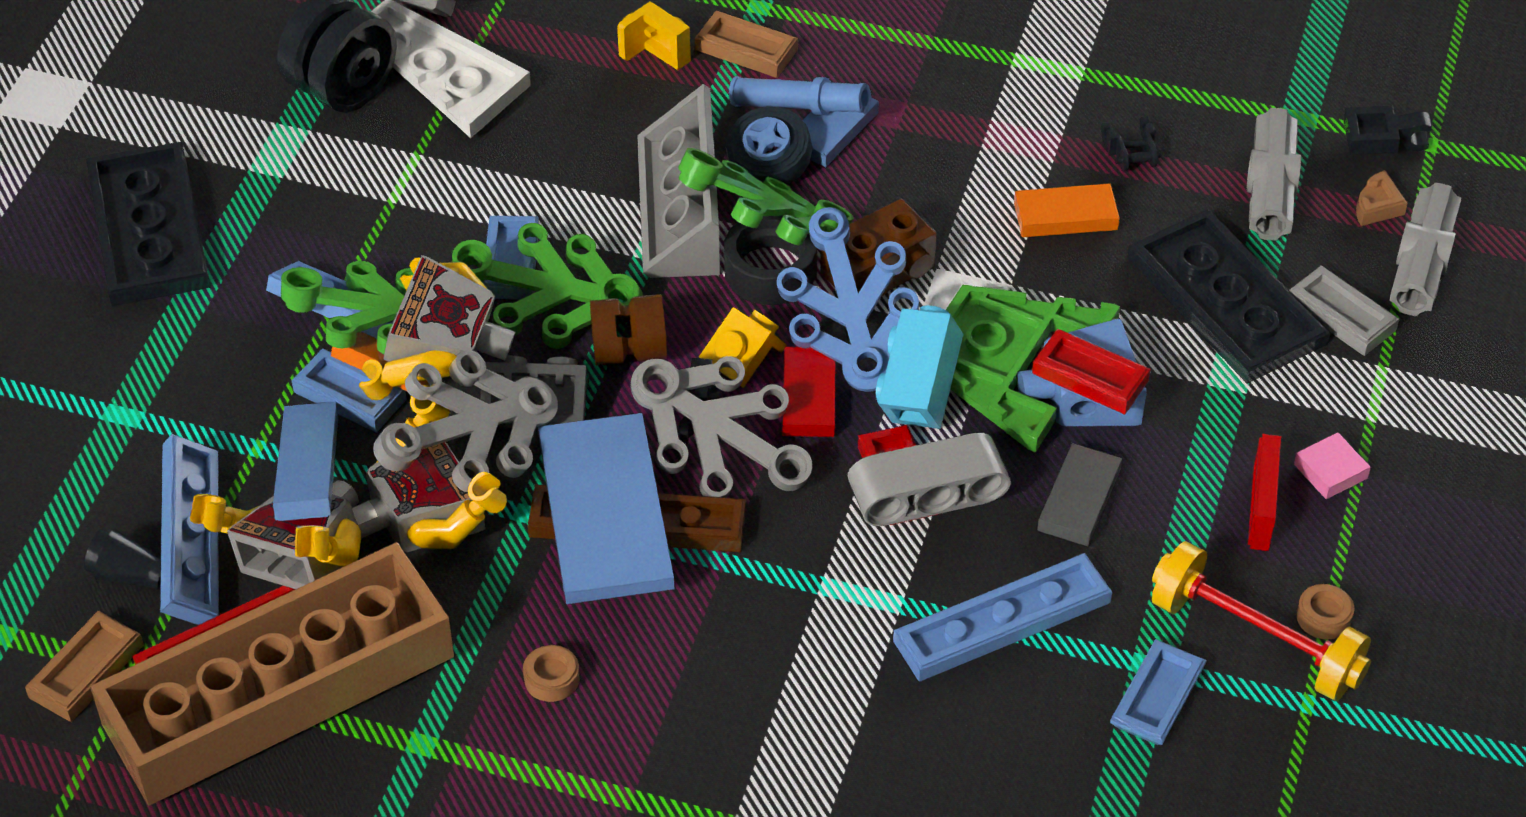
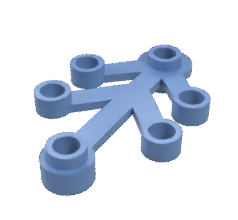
[777,207,919,392]

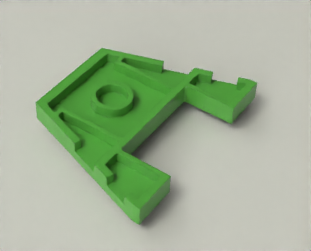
[946,285,1120,453]

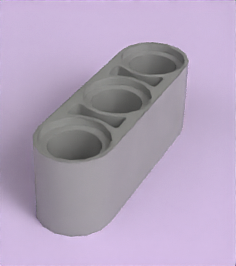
[847,433,1011,526]

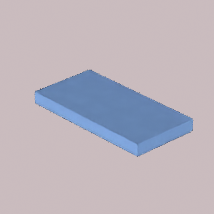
[538,413,674,604]

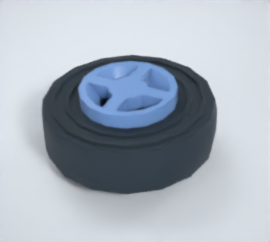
[725,106,813,185]

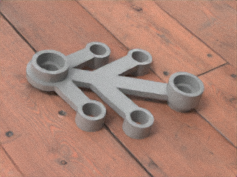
[373,350,558,492]
[630,356,812,498]

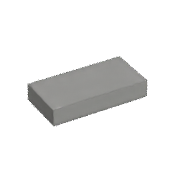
[1289,266,1399,356]

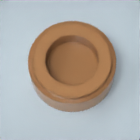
[1297,584,1354,639]
[523,645,580,702]

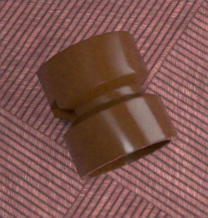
[590,294,667,366]

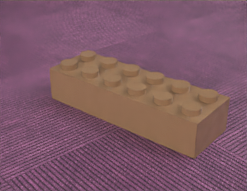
[90,542,454,806]

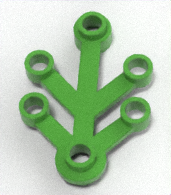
[678,148,854,245]
[452,223,643,349]
[281,261,413,354]

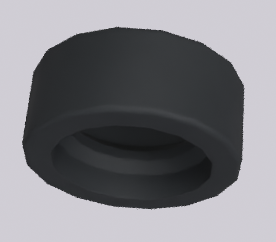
[724,215,817,305]

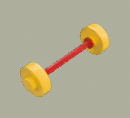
[1152,541,1371,701]

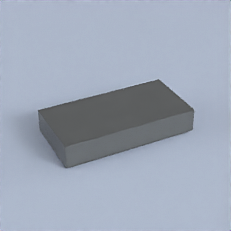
[1037,443,1122,546]

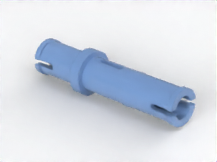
[729,76,871,115]

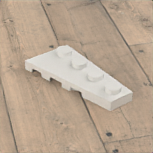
[371,0,531,138]

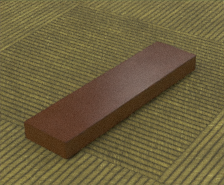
[528,484,746,553]

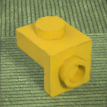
[617,1,691,70]
[699,307,787,388]

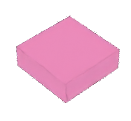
[1294,433,1371,499]

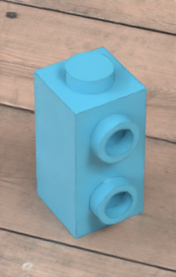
[876,305,963,429]

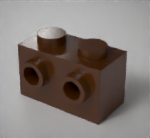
[820,198,937,297]

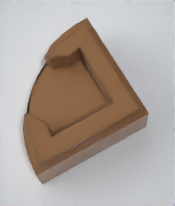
[1356,171,1407,226]

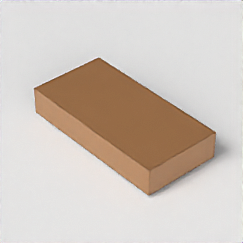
[695,10,798,78]
[25,611,144,723]

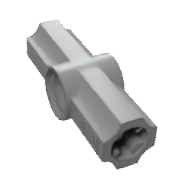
[1247,108,1301,241]
[1389,183,1461,316]

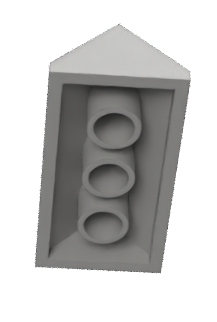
[637,84,720,278]

